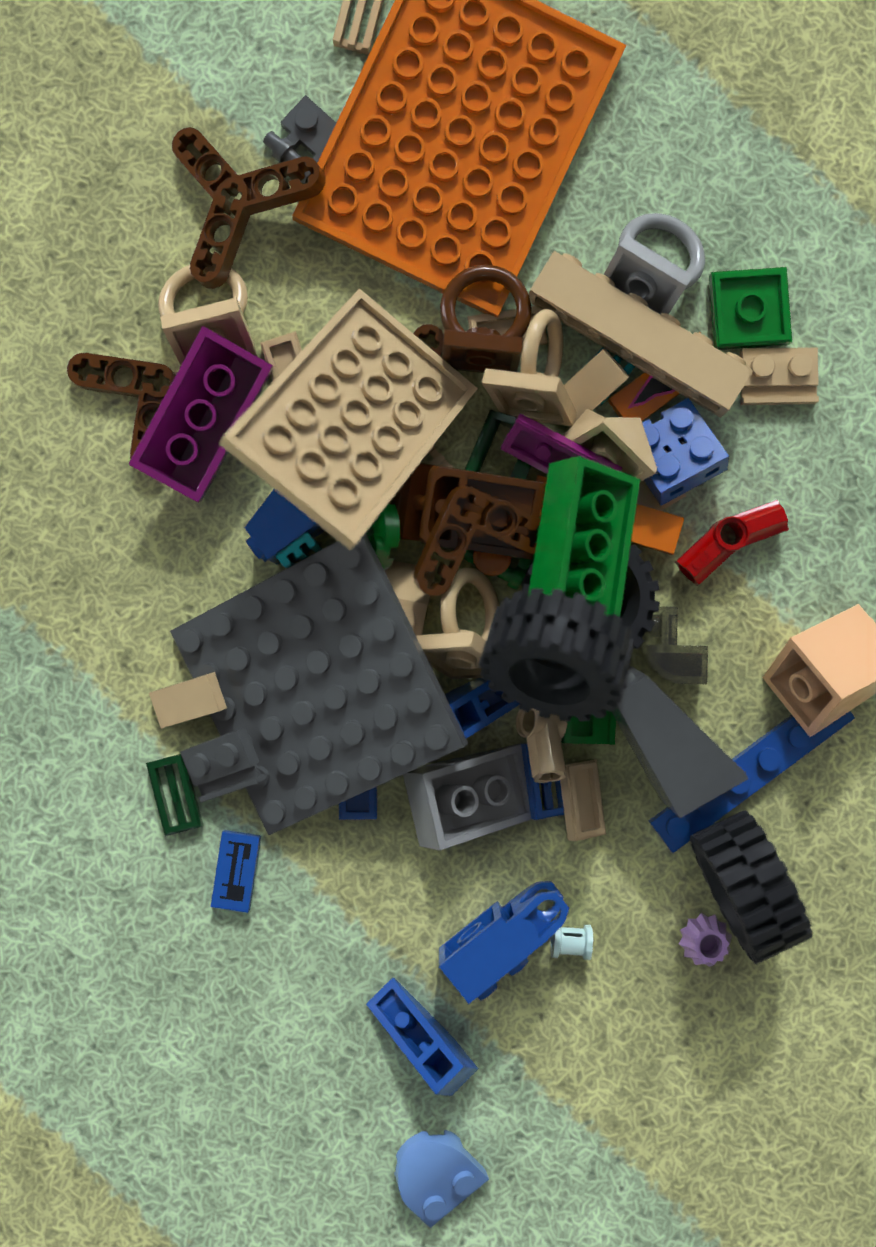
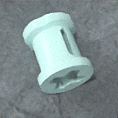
[550,925,593,960]

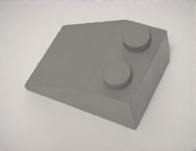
[403,744,531,850]

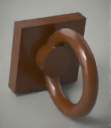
[440,265,532,373]

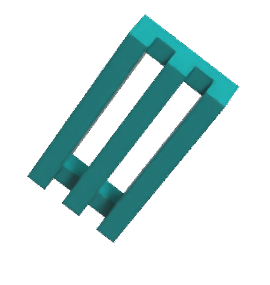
[276,532,322,569]

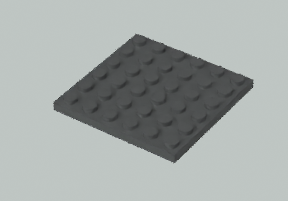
[170,532,468,835]

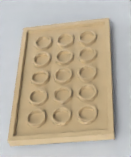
[219,288,478,550]

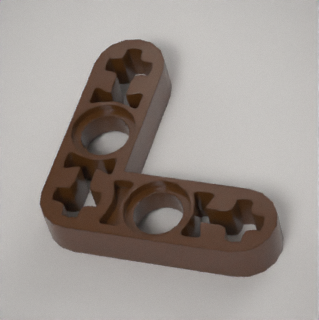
[67,353,176,460]
[413,486,540,596]

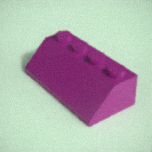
[128,326,273,503]

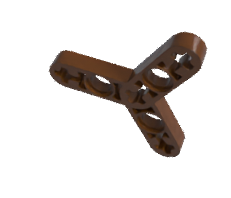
[172,127,326,289]

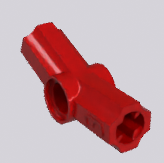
[675,500,789,586]

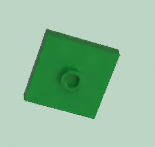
[709,267,792,350]

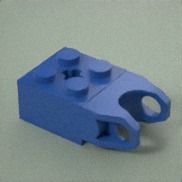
[439,881,569,1004]

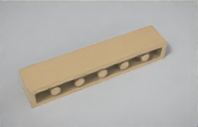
[529,251,753,418]

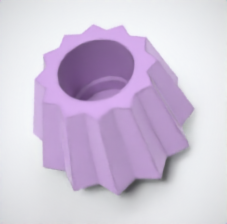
[679,913,732,967]

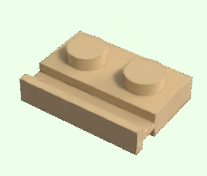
[739,347,819,405]

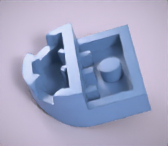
[394,1130,489,1228]

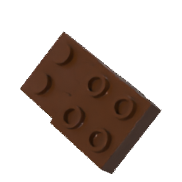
[388,463,545,560]

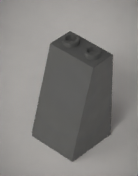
[612,665,748,818]

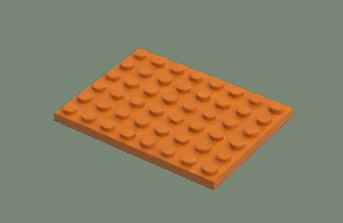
[292,0,626,318]

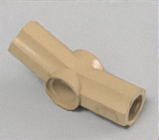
[516,708,567,783]

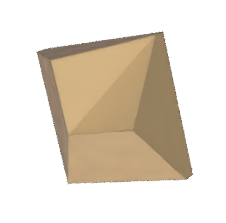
[563,409,657,482]

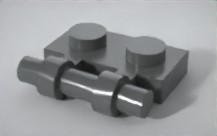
[263,95,336,184]

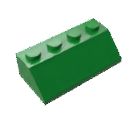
[528,456,640,617]

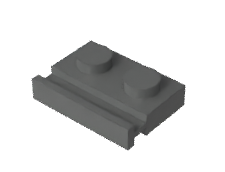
[180,727,266,803]

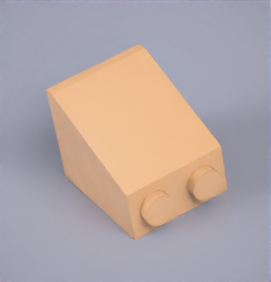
[762,604,876,737]

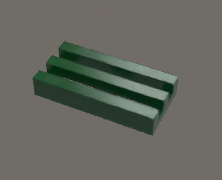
[146,754,203,836]

